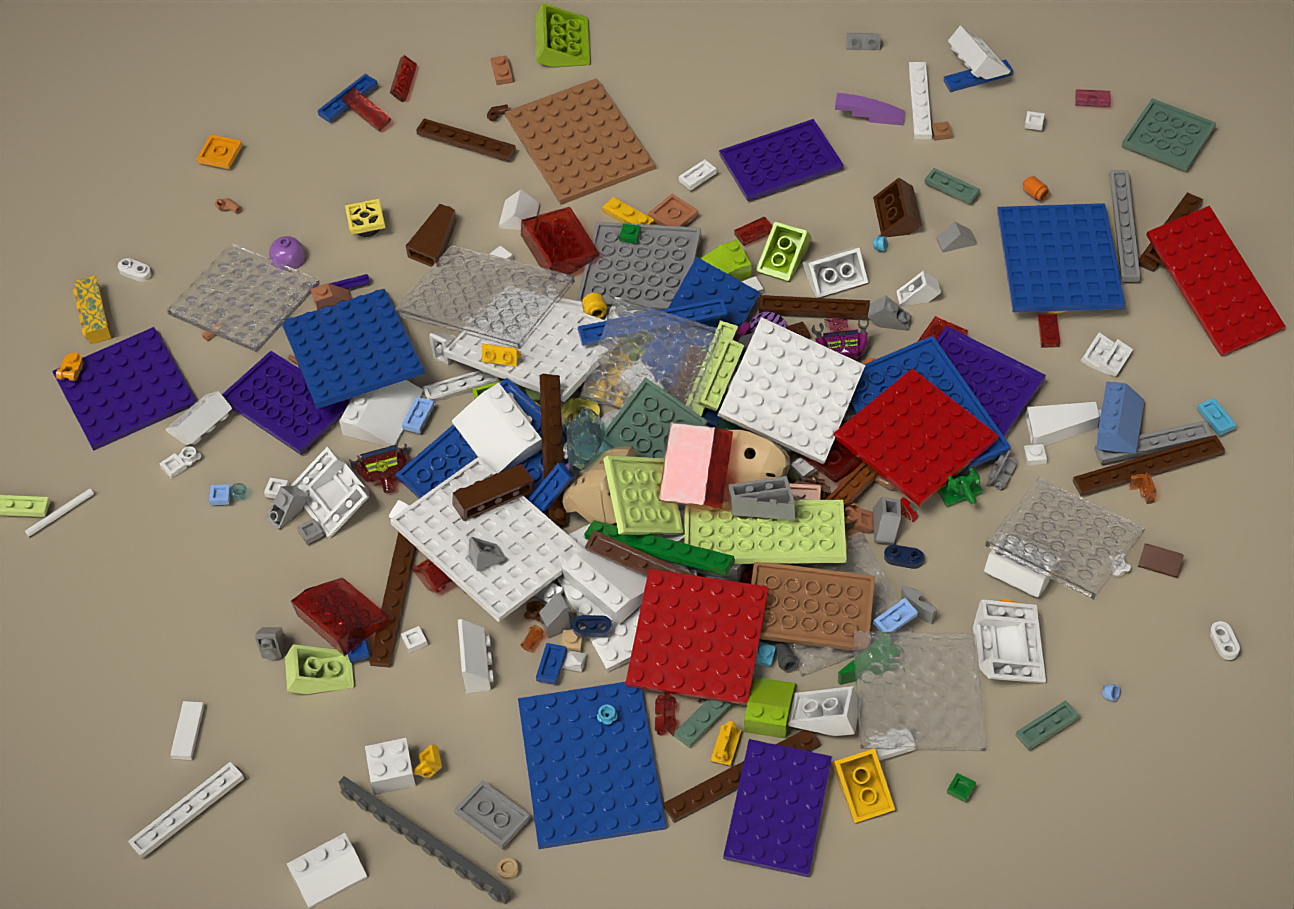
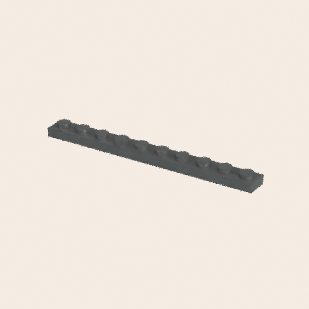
[339,776,511,904]

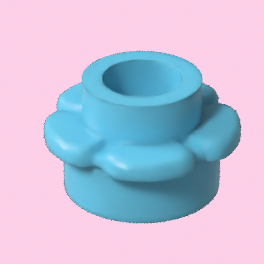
[873,235,887,253]
[597,704,618,725]

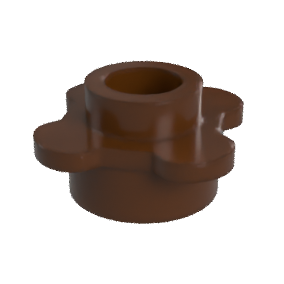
[524,601,545,621]

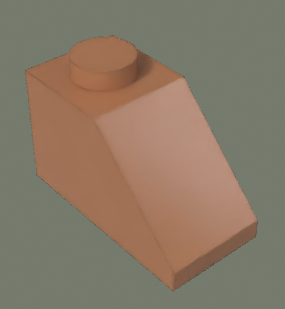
[311,283,351,310]

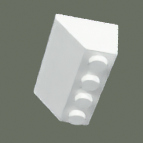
[948,25,1010,80]

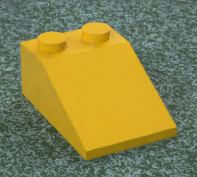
[831,748,895,823]

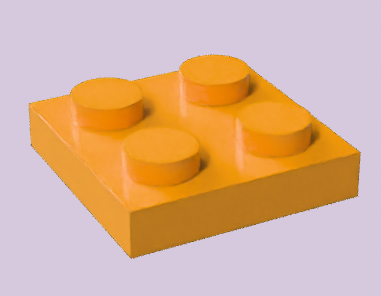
[197,134,243,169]

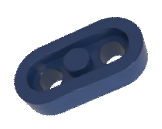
[884,545,924,569]
[572,615,613,637]

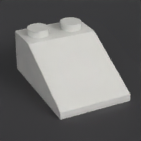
[787,686,861,736]

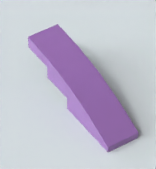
[835,93,905,126]

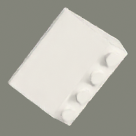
[339,380,424,447]
[452,383,542,473]
[561,549,647,625]

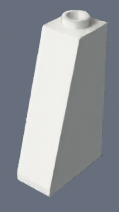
[1026,402,1101,446]

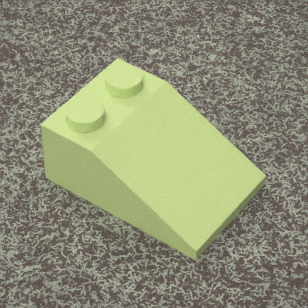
[285,644,354,694]

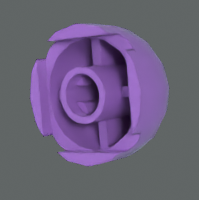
[269,236,305,271]

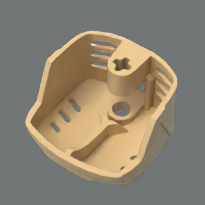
[702,430,790,501]
[563,446,638,525]

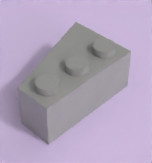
[728,476,795,521]

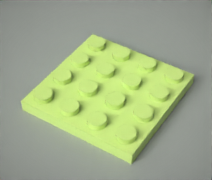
[603,456,684,535]

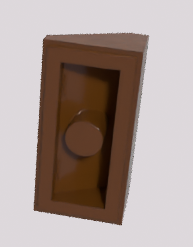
[1138,544,1184,578]

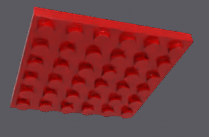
[834,368,999,507]
[625,569,769,705]

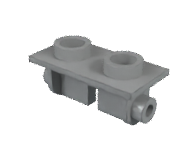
[846,33,880,50]
[986,450,1017,490]

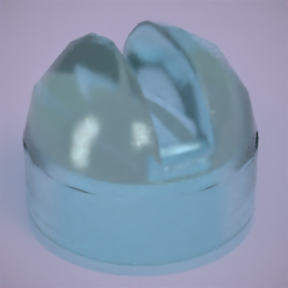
[231,483,246,500]

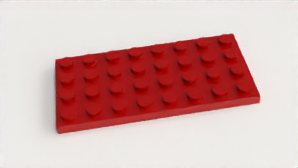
[1146,205,1286,357]

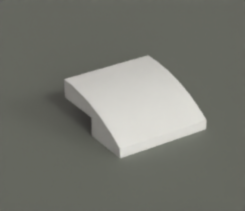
[1080,333,1133,376]

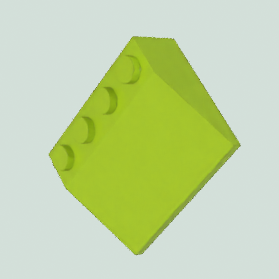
[535,3,590,67]

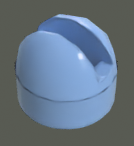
[1102,684,1120,701]

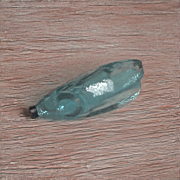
[563,407,605,477]

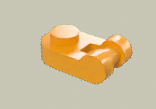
[56,352,84,381]

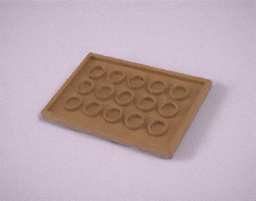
[751,562,875,652]

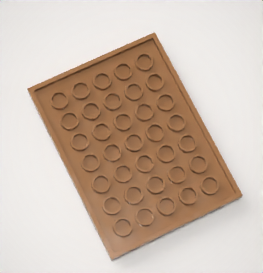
[505,78,655,205]

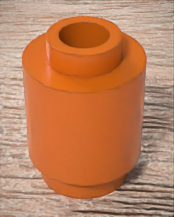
[1023,176,1049,201]

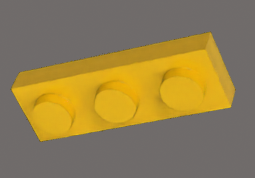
[602,197,655,225]

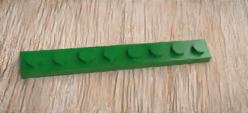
[584,520,735,576]

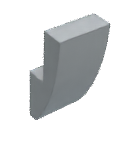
[901,585,936,625]

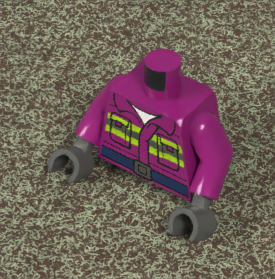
[811,319,869,362]

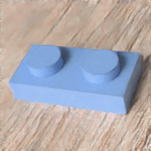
[402,397,435,434]
[873,598,918,638]

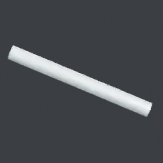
[25,488,94,537]

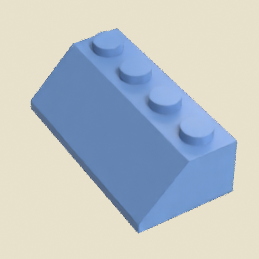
[1097,381,1144,454]

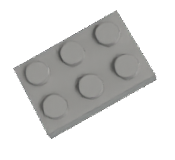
[454,780,531,849]

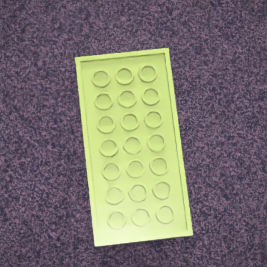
[684,500,846,564]

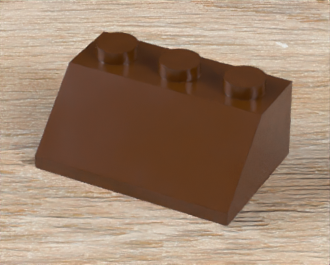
[873,178,922,237]

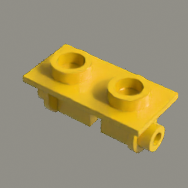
[482,343,521,367]
[710,721,742,766]

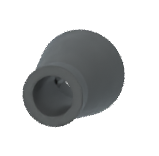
[775,642,798,672]

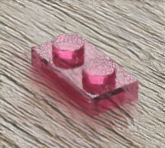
[824,317,848,332]

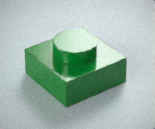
[619,224,641,244]
[947,773,976,803]

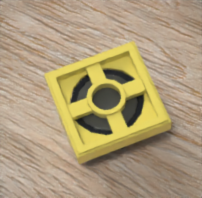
[345,199,385,237]

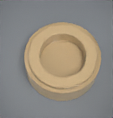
[497,857,519,880]

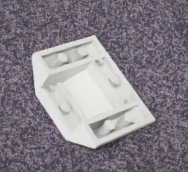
[290,447,370,539]
[973,600,1046,683]

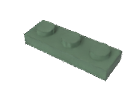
[925,168,980,204]
[674,699,731,748]
[1016,700,1079,751]

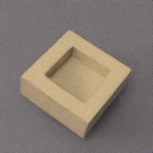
[561,630,584,652]

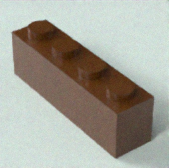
[452,464,534,521]

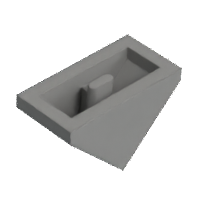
[937,222,977,253]
[468,537,505,571]

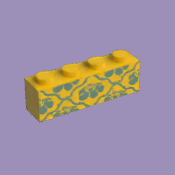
[73,275,112,344]

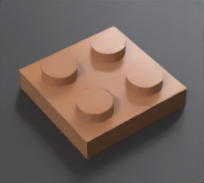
[648,193,698,227]

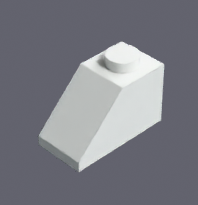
[896,271,941,306]
[429,332,457,366]

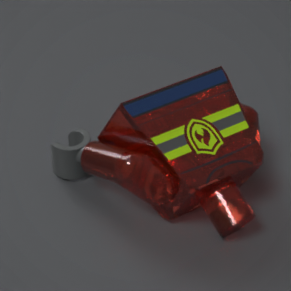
[349,444,408,493]

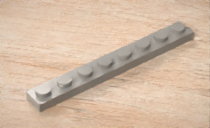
[1109,170,1140,282]

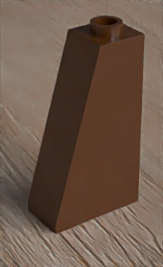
[406,204,456,270]

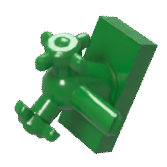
[938,467,983,507]

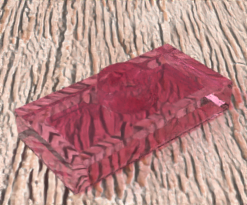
[1075,89,1111,107]

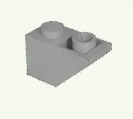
[868,295,911,331]
[266,486,308,529]
[873,497,901,545]
[539,592,572,638]
[255,627,285,660]

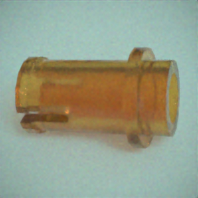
[520,625,544,652]

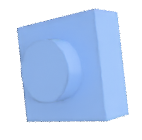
[209,484,231,505]

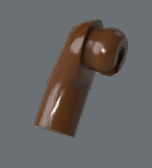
[487,104,509,121]

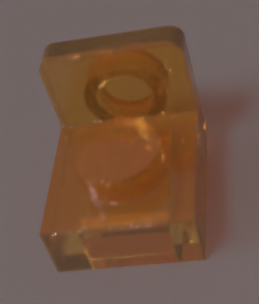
[1129,473,1156,504]

